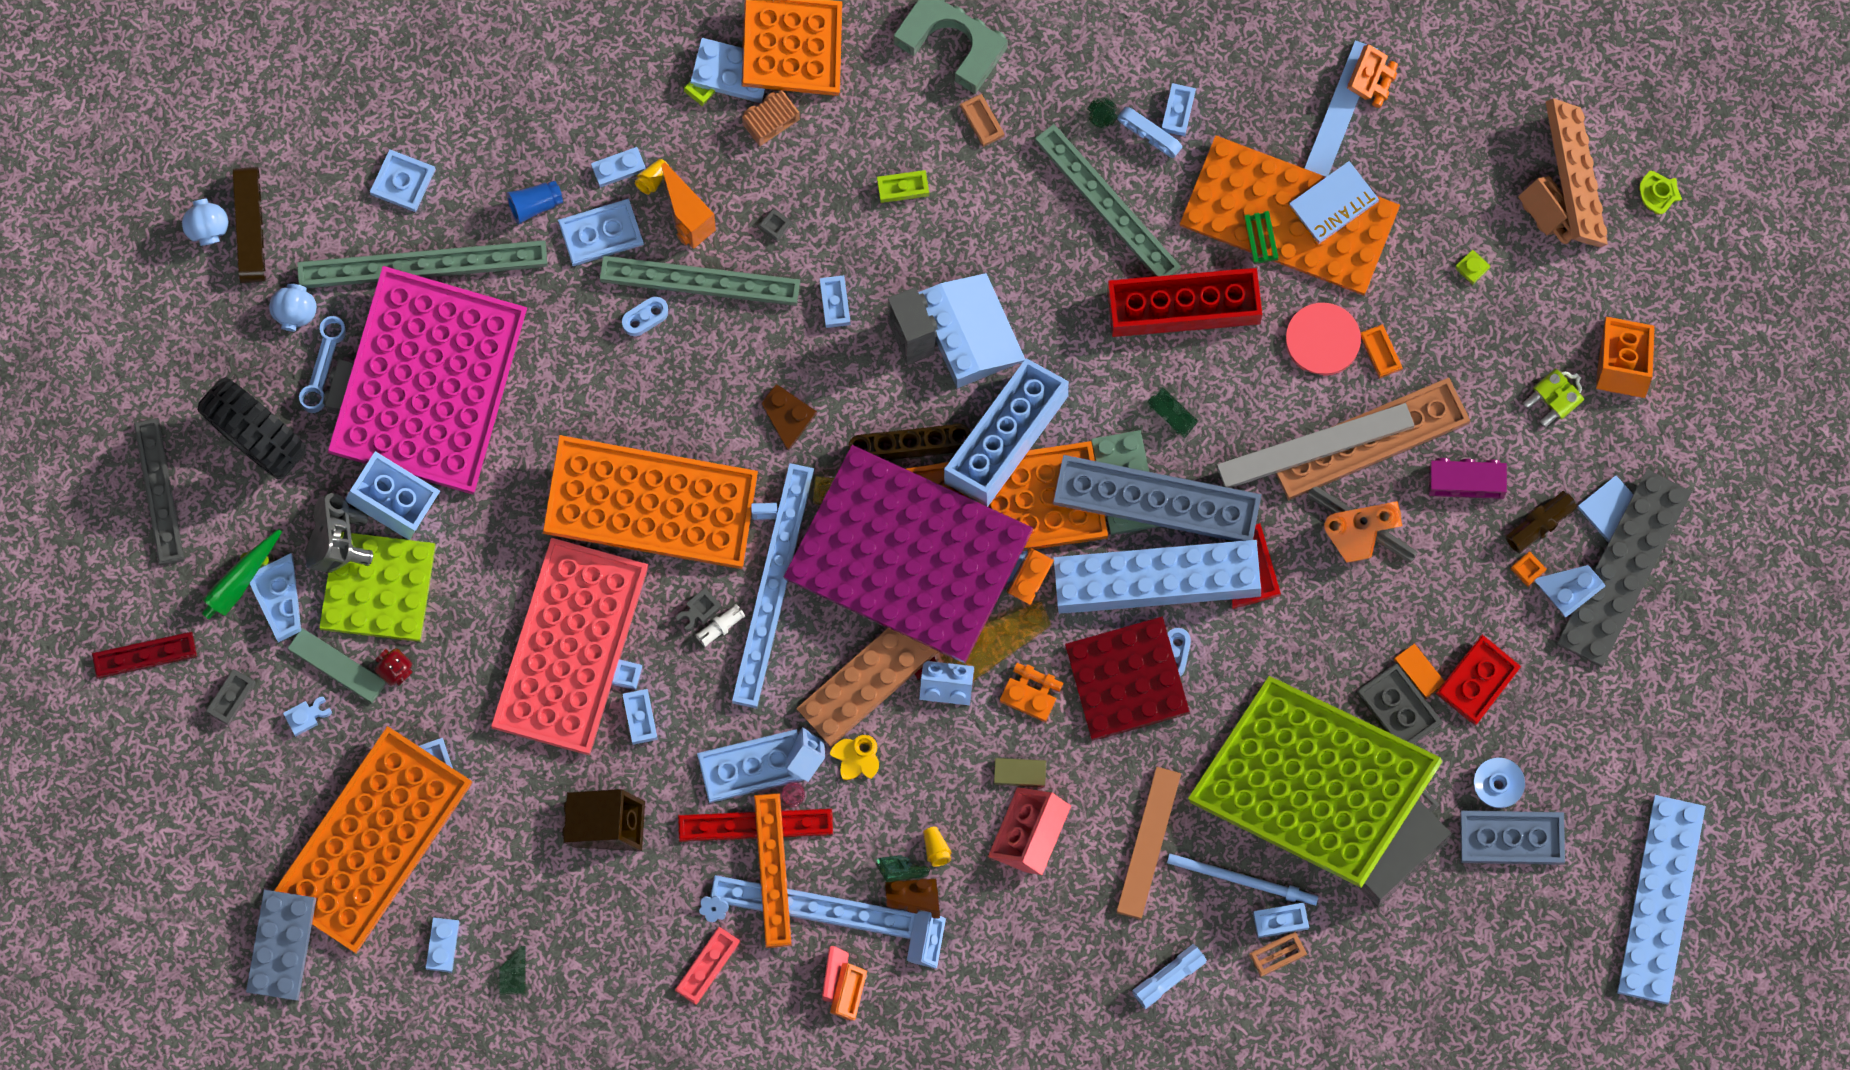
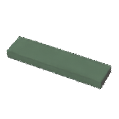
[288,628,387,704]

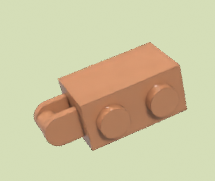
[1518,176,1572,244]

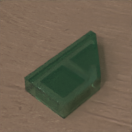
[876,855,930,882]
[499,946,526,995]

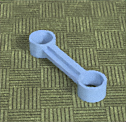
[299,316,346,413]

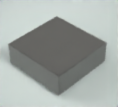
[758,208,793,242]

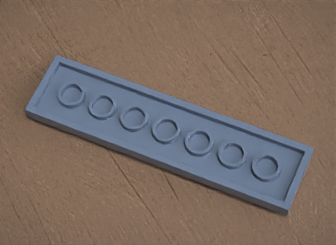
[1053,455,1262,541]

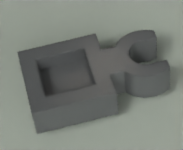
[676,588,722,633]

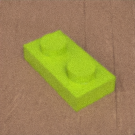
[877,170,929,203]

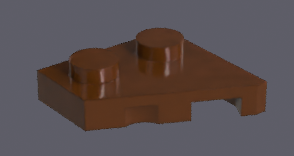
[762,384,817,451]
[885,878,940,919]

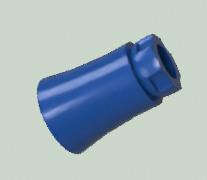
[506,181,563,225]

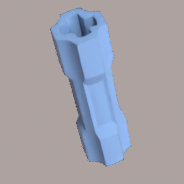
[1132,944,1207,1009]

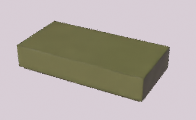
[994,758,1046,787]

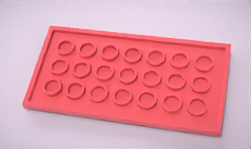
[491,538,649,756]

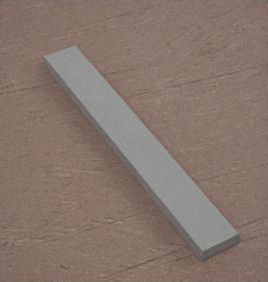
[1217,403,1415,488]

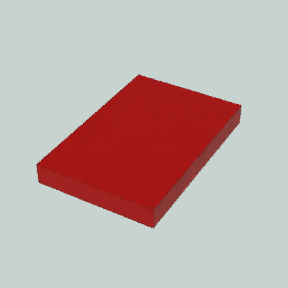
[1435,634,1522,725]

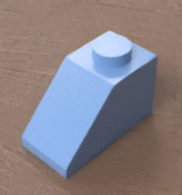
[786,727,825,782]

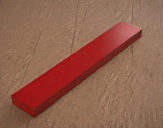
[678,809,833,842]

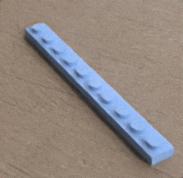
[732,463,814,709]

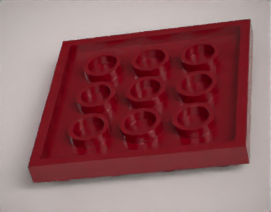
[1065,616,1190,741]

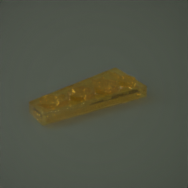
[956,602,1051,683]

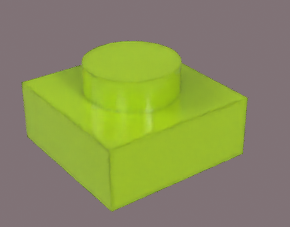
[684,81,716,107]
[1455,250,1491,285]

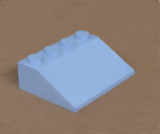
[918,274,1025,388]

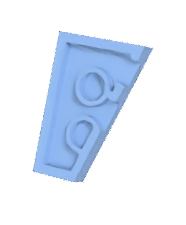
[250,553,301,642]

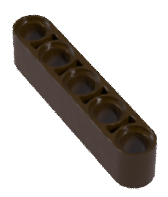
[233,167,266,284]
[848,424,971,460]

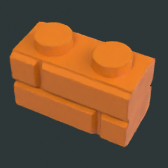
[1006,547,1054,605]

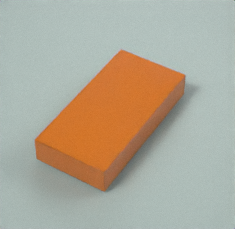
[1360,324,1403,379]
[1394,643,1444,699]
[830,963,867,1021]

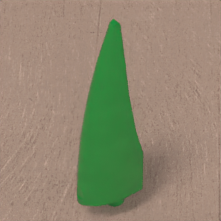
[202,529,282,619]

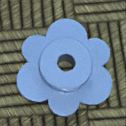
[699,895,729,922]

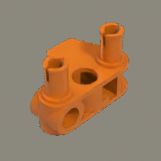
[1324,501,1402,563]

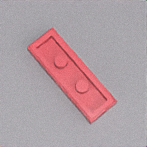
[675,927,740,1005]

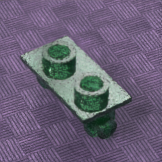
[1147,387,1199,439]

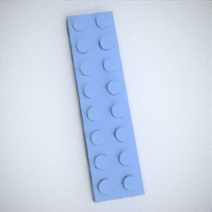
[1617,795,1706,1005]

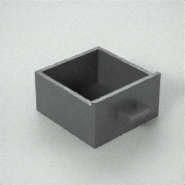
[1357,790,1451,907]

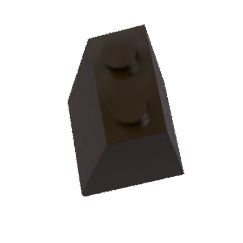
[562,789,645,851]

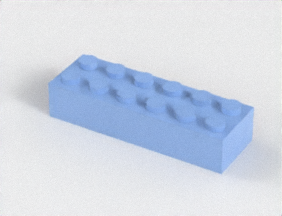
[944,358,1069,507]

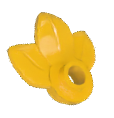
[830,735,879,780]

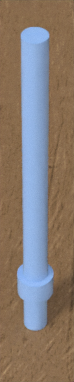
[1167,854,1319,906]

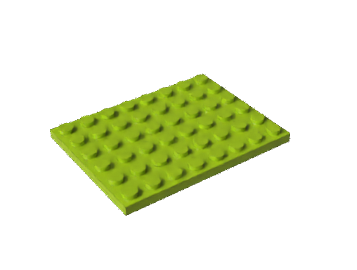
[1188,676,1442,888]

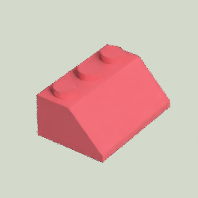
[988,787,1071,875]

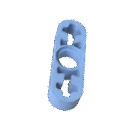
[1117,107,1182,158]

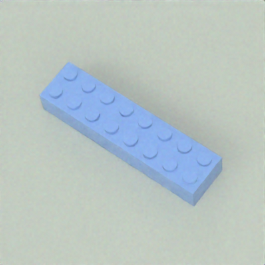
[1054,540,1261,614]

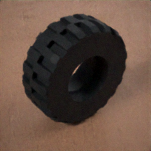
[197,377,307,480]

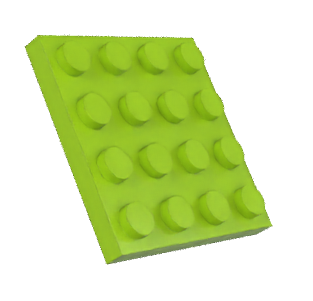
[319,532,436,642]

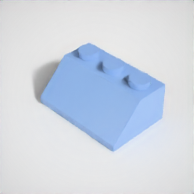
[345,451,440,540]

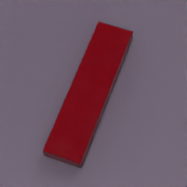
[92,632,198,679]

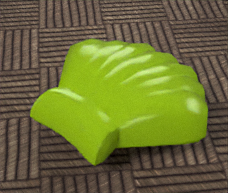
[1639,171,1682,215]

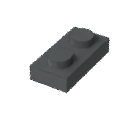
[206,669,256,726]

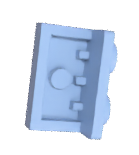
[919,661,974,705]

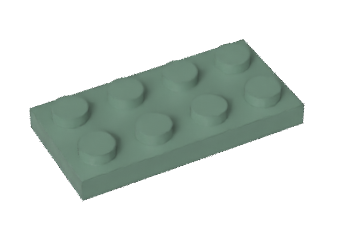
[1091,430,1160,535]

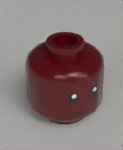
[375,648,413,686]

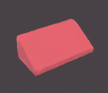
[822,946,849,1002]

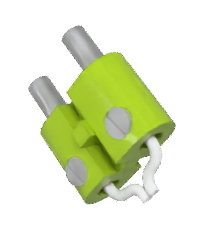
[1523,368,1584,427]

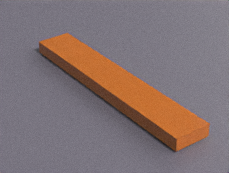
[754,793,792,948]

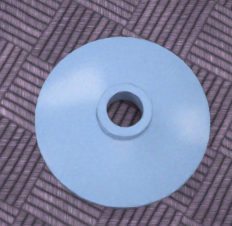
[1474,758,1525,808]

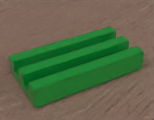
[1244,211,1279,264]

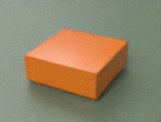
[1511,551,1547,587]

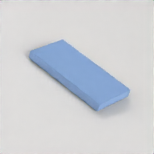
[697,729,804,803]

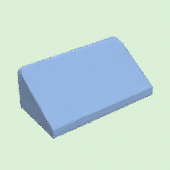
[907,911,946,968]

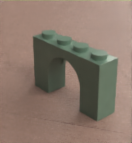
[894,0,1008,94]

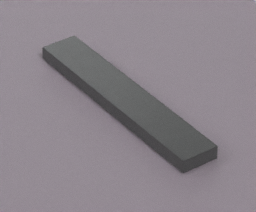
[134,418,185,566]

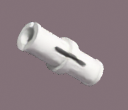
[695,604,745,647]

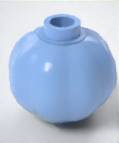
[182,199,229,246]
[269,284,317,332]

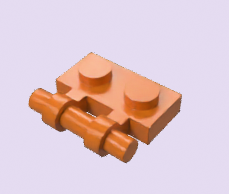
[1347,44,1398,108]
[999,663,1064,722]

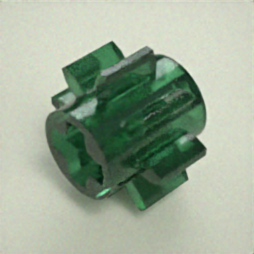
[1087,97,1119,128]

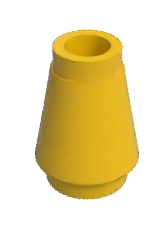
[635,159,669,195]
[923,827,952,867]

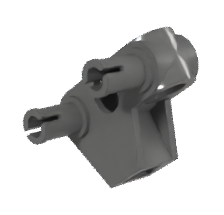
[305,493,373,573]

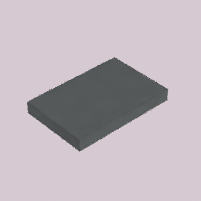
[1356,663,1443,744]

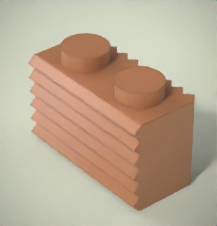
[742,90,800,146]

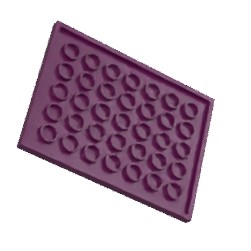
[784,445,1033,663]

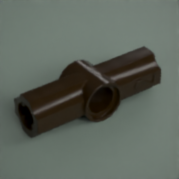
[1506,491,1577,554]

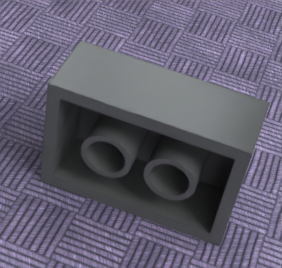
[888,287,938,365]

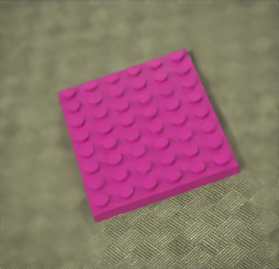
[328,266,527,495]

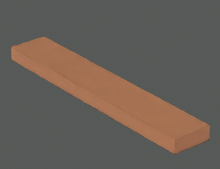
[1117,767,1181,920]

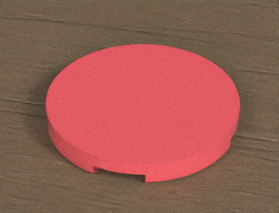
[1286,303,1361,376]

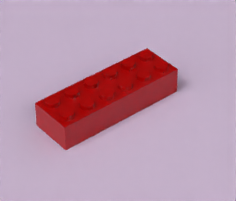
[1107,268,1263,337]

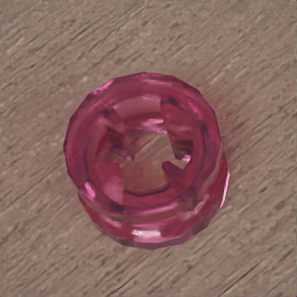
[782,782,805,807]

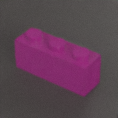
[1429,458,1507,499]

